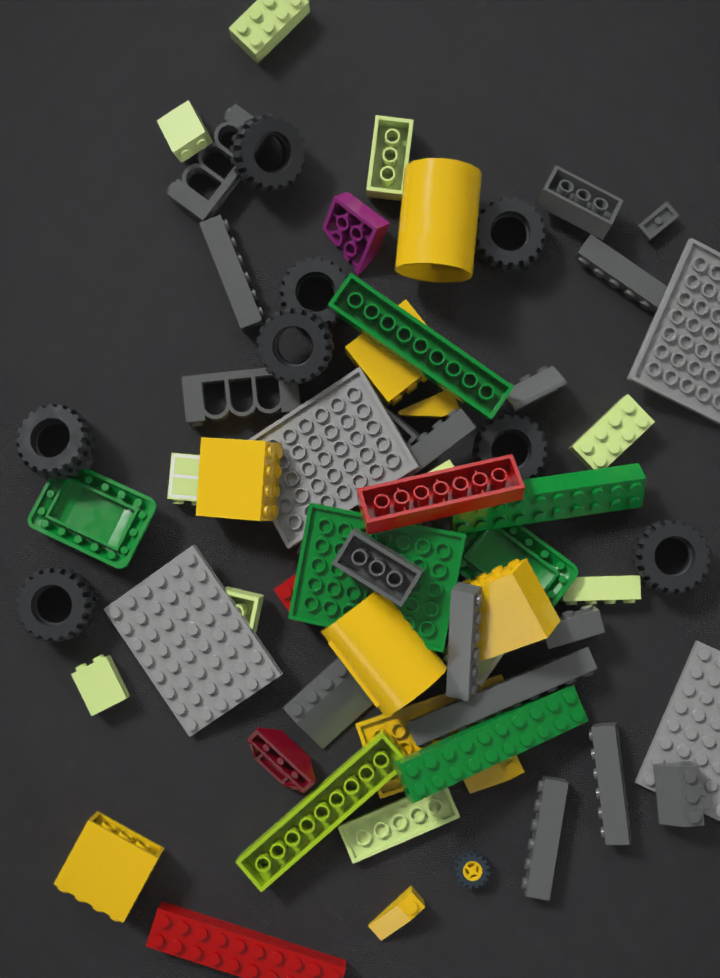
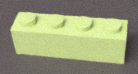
[560,575,641,605]

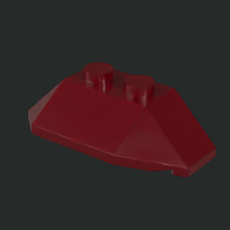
[247,727,316,793]

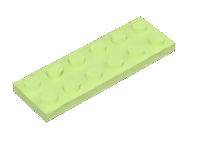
[338,787,460,864]

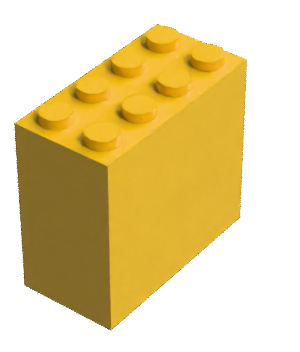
[345,300,428,406]
[196,437,283,521]
[462,558,561,661]
[54,811,165,923]

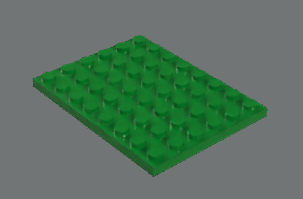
[288,502,467,652]

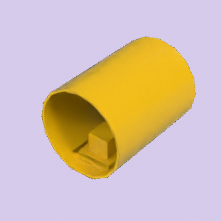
[395,158,482,283]
[321,591,447,716]

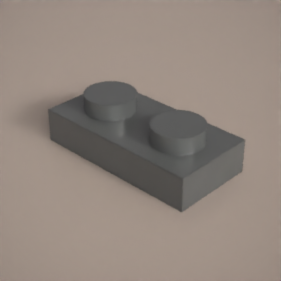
[637,202,679,242]

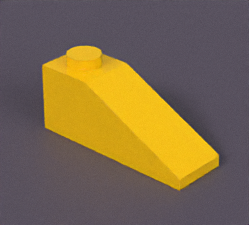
[397,391,460,419]
[464,755,524,794]
[368,886,425,941]

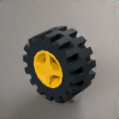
[454,849,490,889]

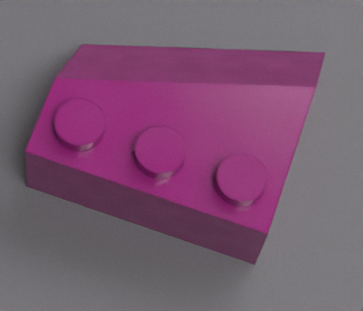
[322,192,390,275]

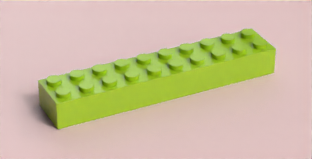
[236,728,408,892]

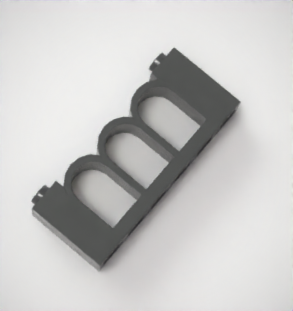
[167,104,273,222]
[182,368,301,427]

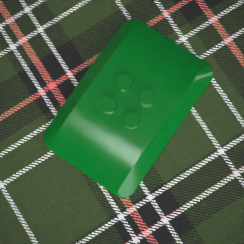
[28,468,157,569]
[459,525,578,608]

